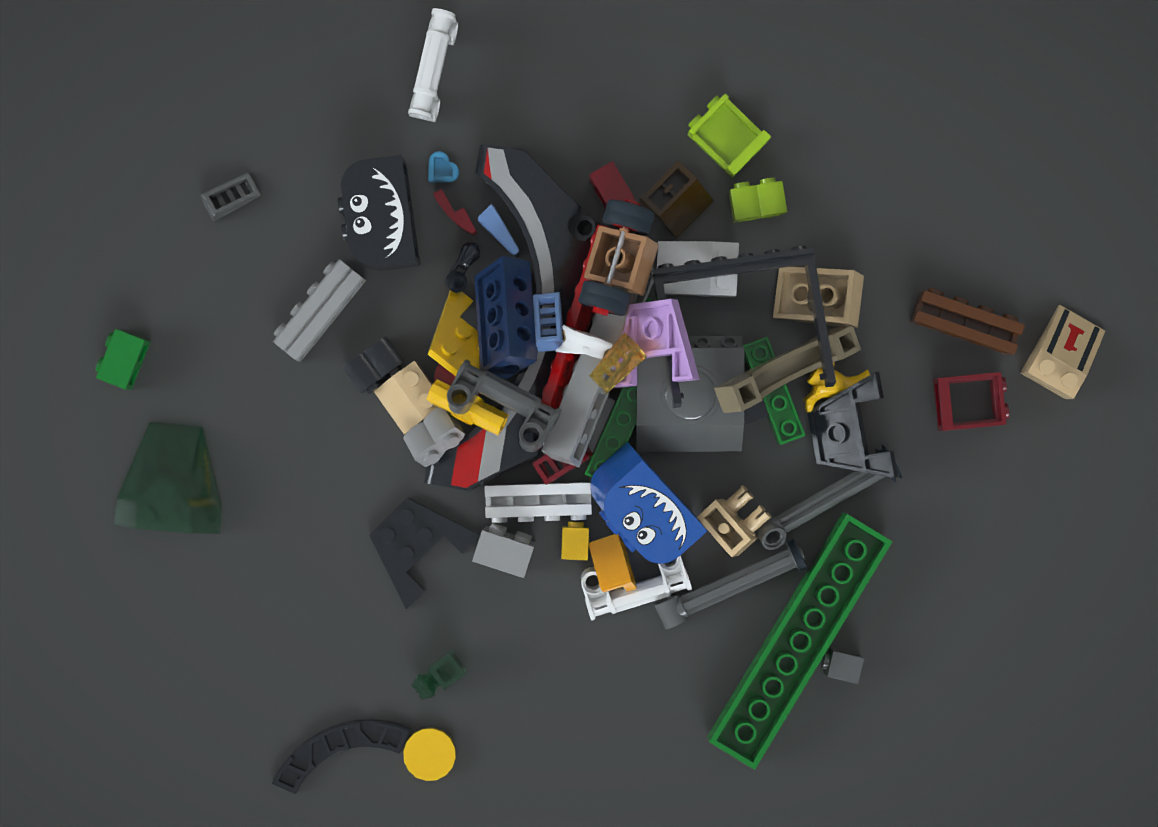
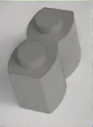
[403,407,465,467]

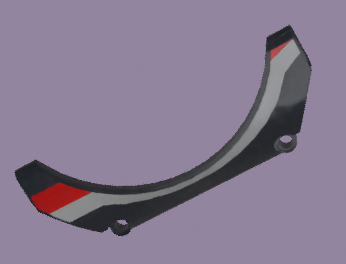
[424,145,601,491]

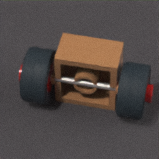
[578,199,659,316]

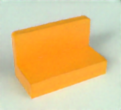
[589,534,637,592]

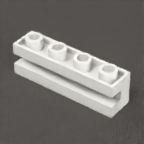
[485,482,592,523]

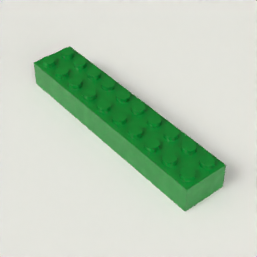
[707,512,893,770]

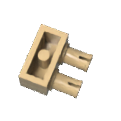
[697,485,771,557]

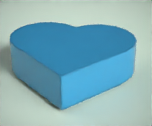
[428,151,459,183]

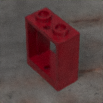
[589,161,636,230]
[933,372,1009,431]

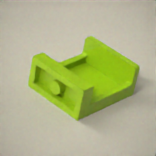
[687,93,771,178]

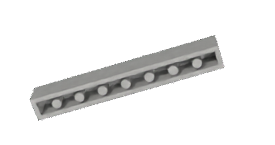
[542,267,654,467]

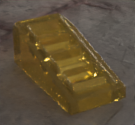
[589,333,647,394]

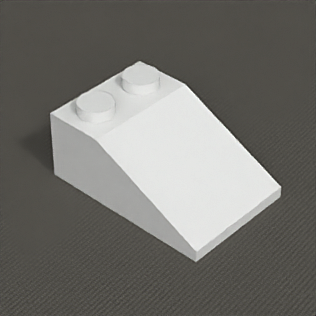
[657,241,739,298]

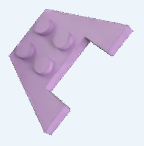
[610,299,700,388]

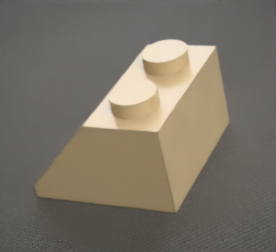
[374,361,438,434]

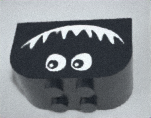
[338,155,420,271]

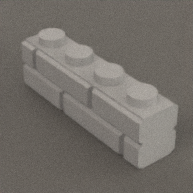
[273,259,366,362]

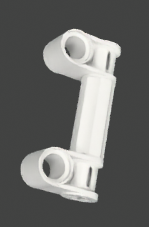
[408,8,458,122]
[581,555,692,621]

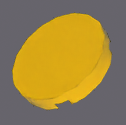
[403,727,456,781]

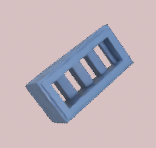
[478,204,520,257]
[533,292,564,352]

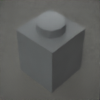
[821,648,864,684]

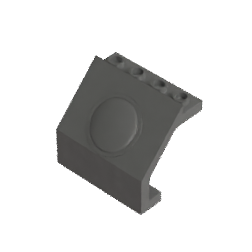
[635,336,744,452]

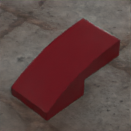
[433,189,478,236]

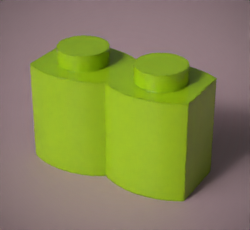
[728,177,787,223]

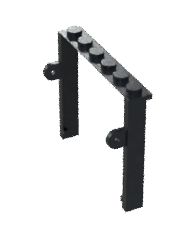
[653,245,836,408]

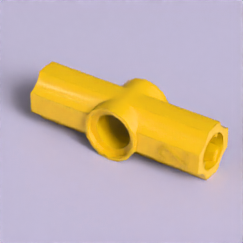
[426,379,509,436]

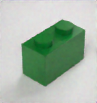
[96,329,151,390]

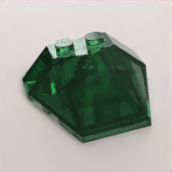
[114,422,222,534]

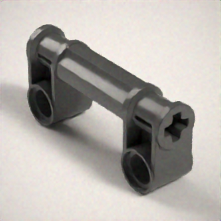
[447,359,562,452]

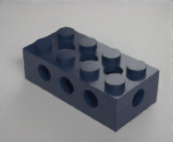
[474,256,538,379]

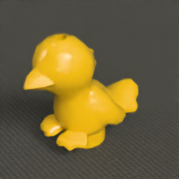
[803,362,870,412]

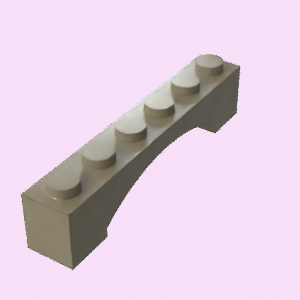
[714,325,861,413]

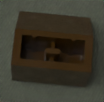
[640,160,714,238]

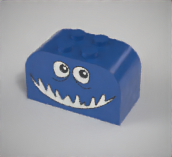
[590,442,707,564]

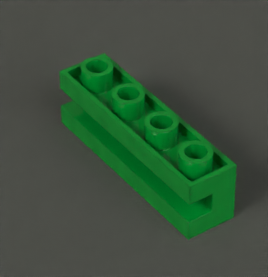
[743,336,806,445]
[584,386,637,477]

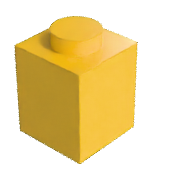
[561,521,589,560]

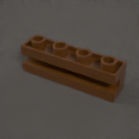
[910,288,1025,356]

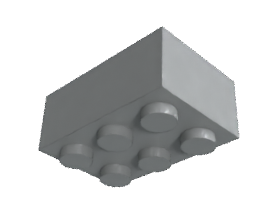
[472,523,536,578]

